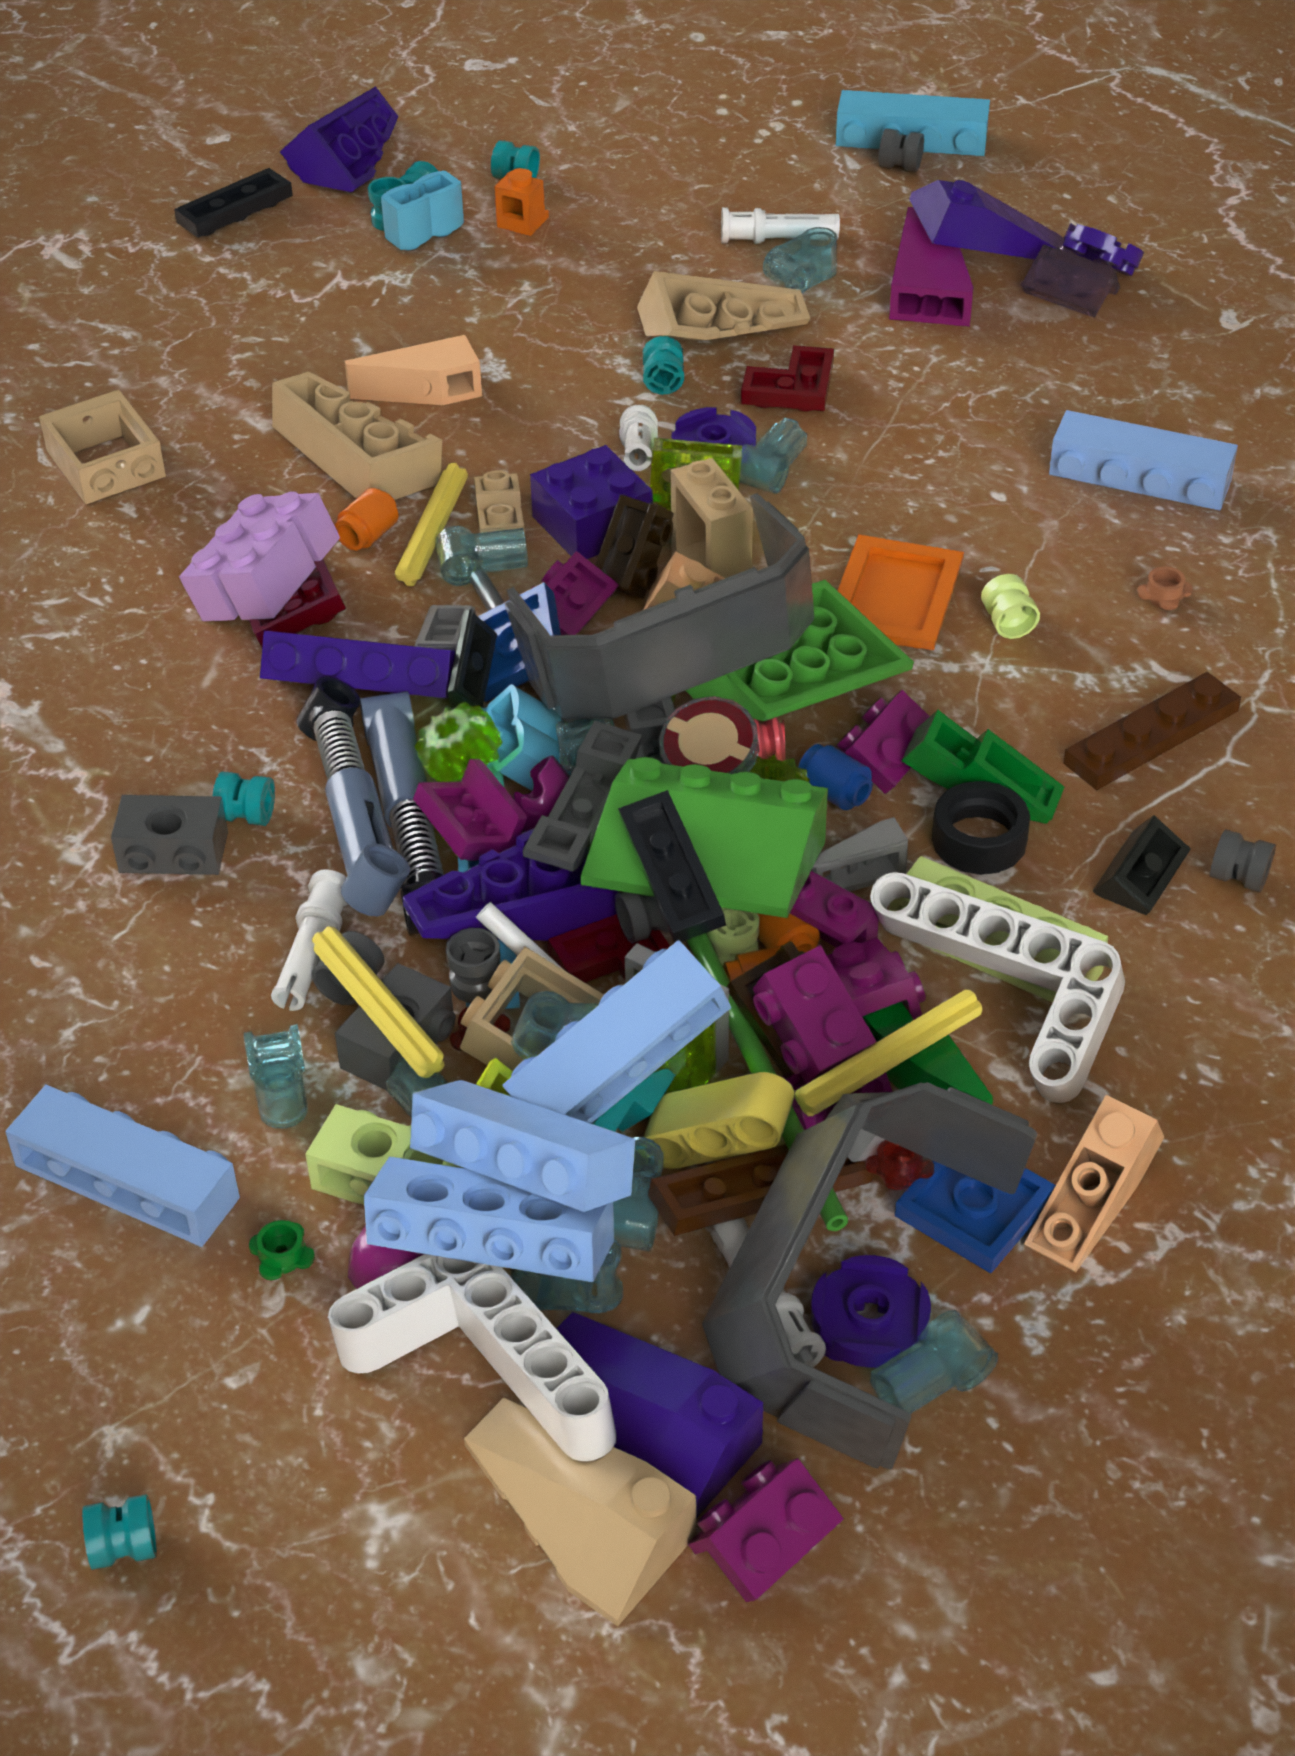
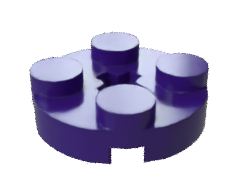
[1063,223,1144,276]
[671,407,756,472]
[811,1255,931,1368]

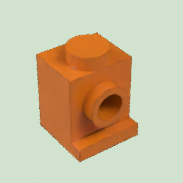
[494,168,549,236]

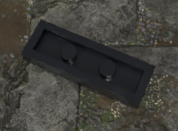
[174,168,293,238]
[618,790,726,943]

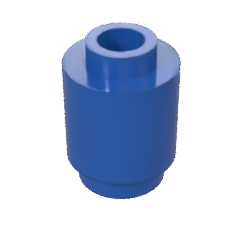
[798,744,873,810]

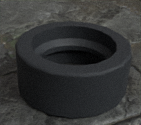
[932,781,1031,875]

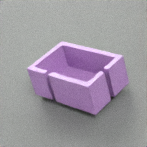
[179,491,340,622]

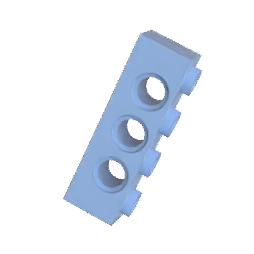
[364,1156,614,1282]

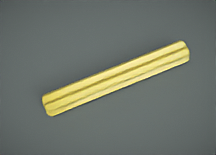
[395,463,468,586]
[312,926,445,1078]
[795,990,982,1116]

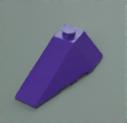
[280,86,399,192]
[909,180,1075,265]
[403,829,619,941]
[556,1312,763,1519]

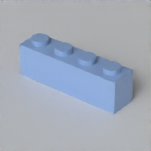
[1049,410,1238,511]
[502,940,732,1124]
[410,1080,635,1212]
[5,1084,240,1247]

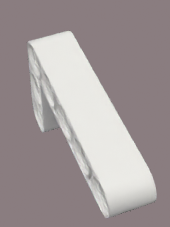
[870,872,1125,1103]
[328,1254,616,1461]

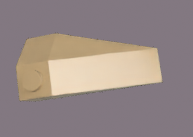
[637,271,810,340]
[464,1397,696,1627]

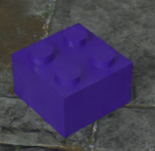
[530,445,653,559]

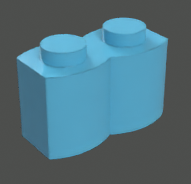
[381,171,464,250]
[486,684,568,791]

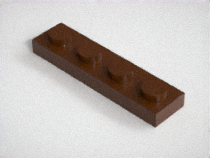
[1063,672,1241,791]
[648,1144,877,1236]

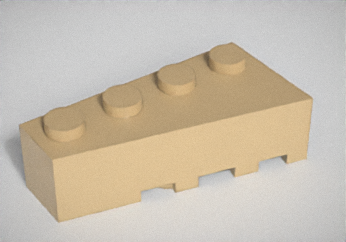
[272,371,442,500]

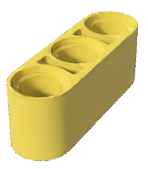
[640,1072,794,1169]

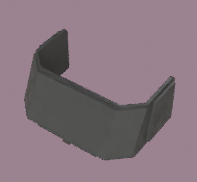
[505,493,814,719]
[702,1082,1038,1469]

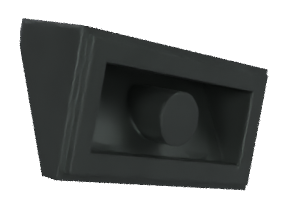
[448,609,497,710]
[1093,815,1191,915]

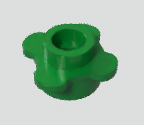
[249,1220,315,1280]

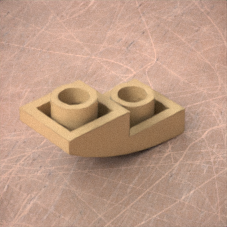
[474,470,525,545]

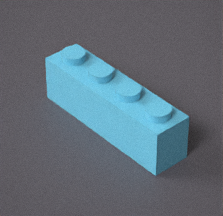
[836,90,990,156]

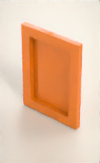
[838,534,964,650]

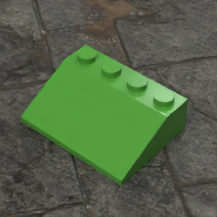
[685,580,914,721]
[581,757,828,918]

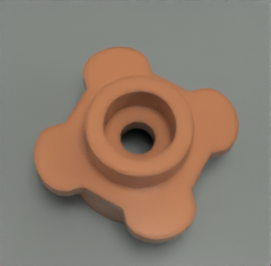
[1137,566,1193,610]

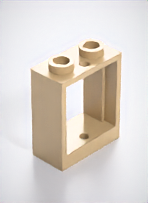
[39,390,166,504]
[671,458,753,578]
[460,946,604,1071]

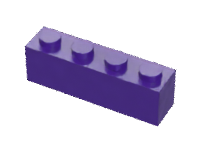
[260,631,456,698]

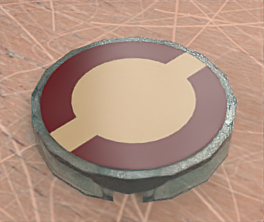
[659,696,760,774]

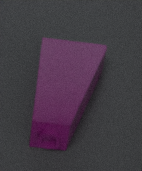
[889,207,974,327]

